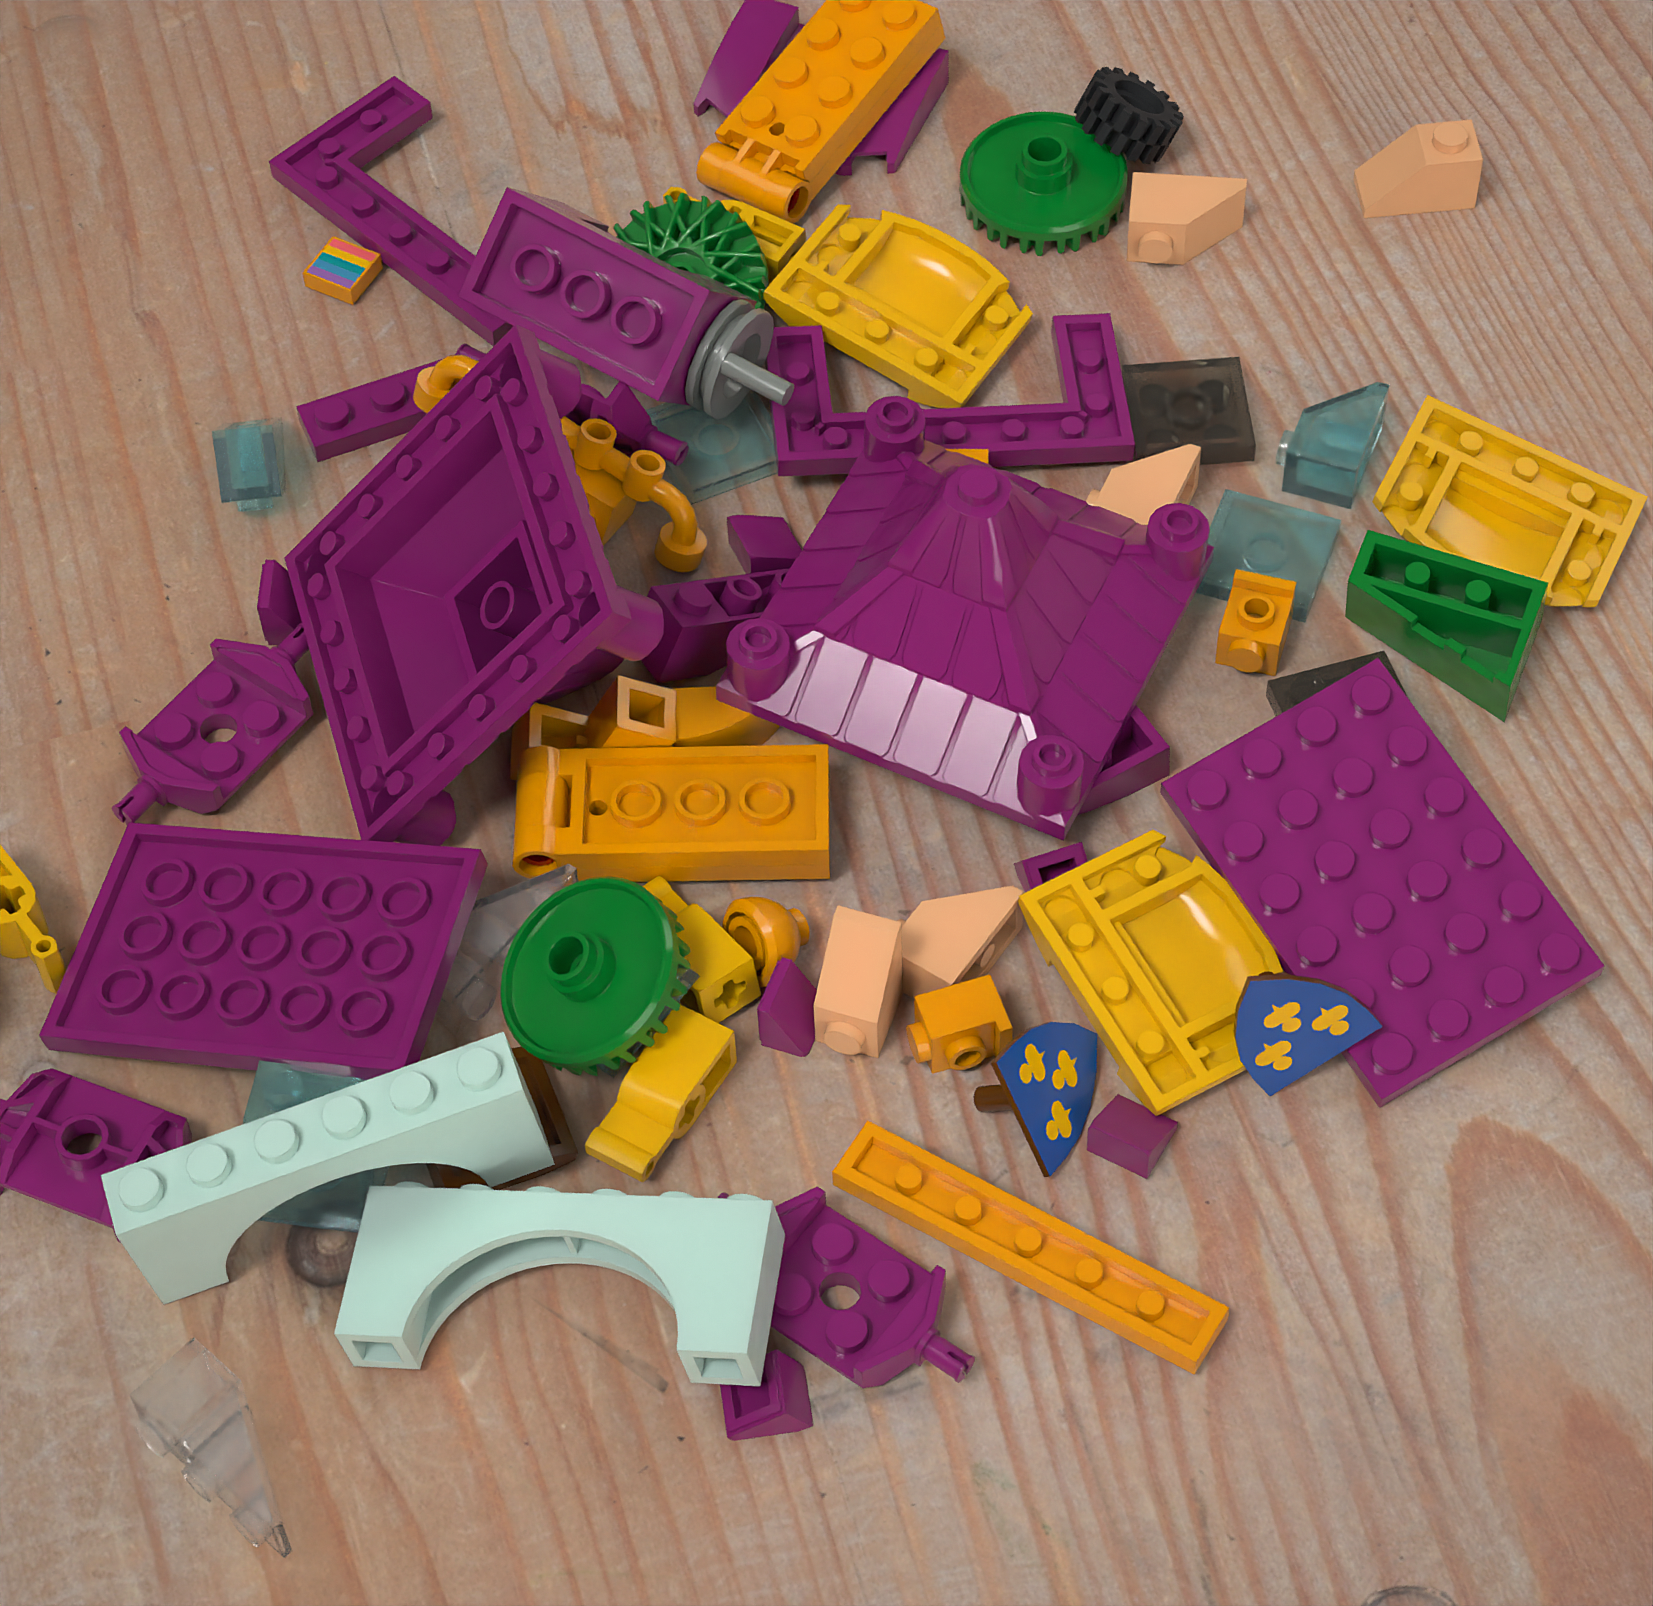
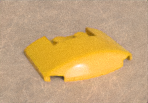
[763,204,1033,408]
[1372,395,1648,607]
[1018,830,1283,1116]

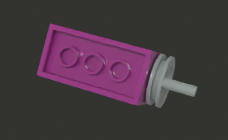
[457,187,794,420]

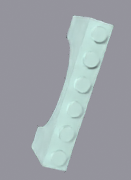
[101,1032,554,1305]
[334,1181,785,1386]

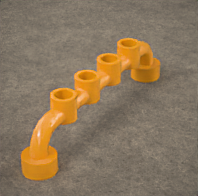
[413,355,707,572]

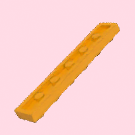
[832,1120,1229,1375]

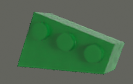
[1345,530,1548,723]

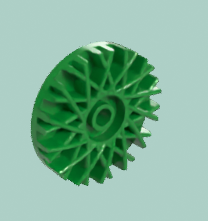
[960,111,1128,256]
[613,193,769,309]
[500,876,691,1076]

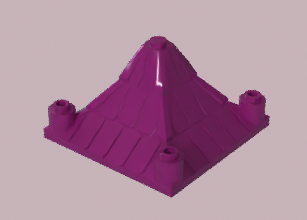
[284,324,664,846]
[716,396,1215,841]

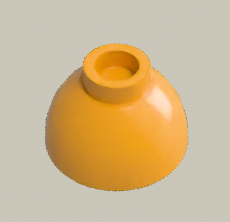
[722,897,810,987]

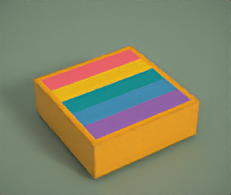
[303,236,383,305]

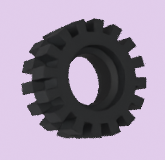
[1074,67,1184,164]

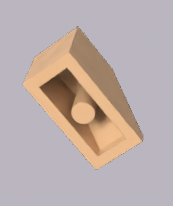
[1353,119,1483,218]
[1126,172,1247,265]
[1086,444,1201,525]
[897,886,1024,998]
[814,905,903,1058]

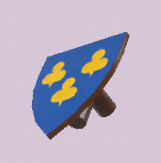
[1233,971,1383,1096]
[973,1022,1097,1177]

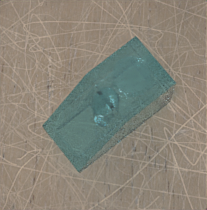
[1276,382,1390,509]
[212,417,286,512]

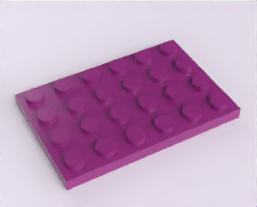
[1160,658,1605,1108]
[39,822,488,1081]

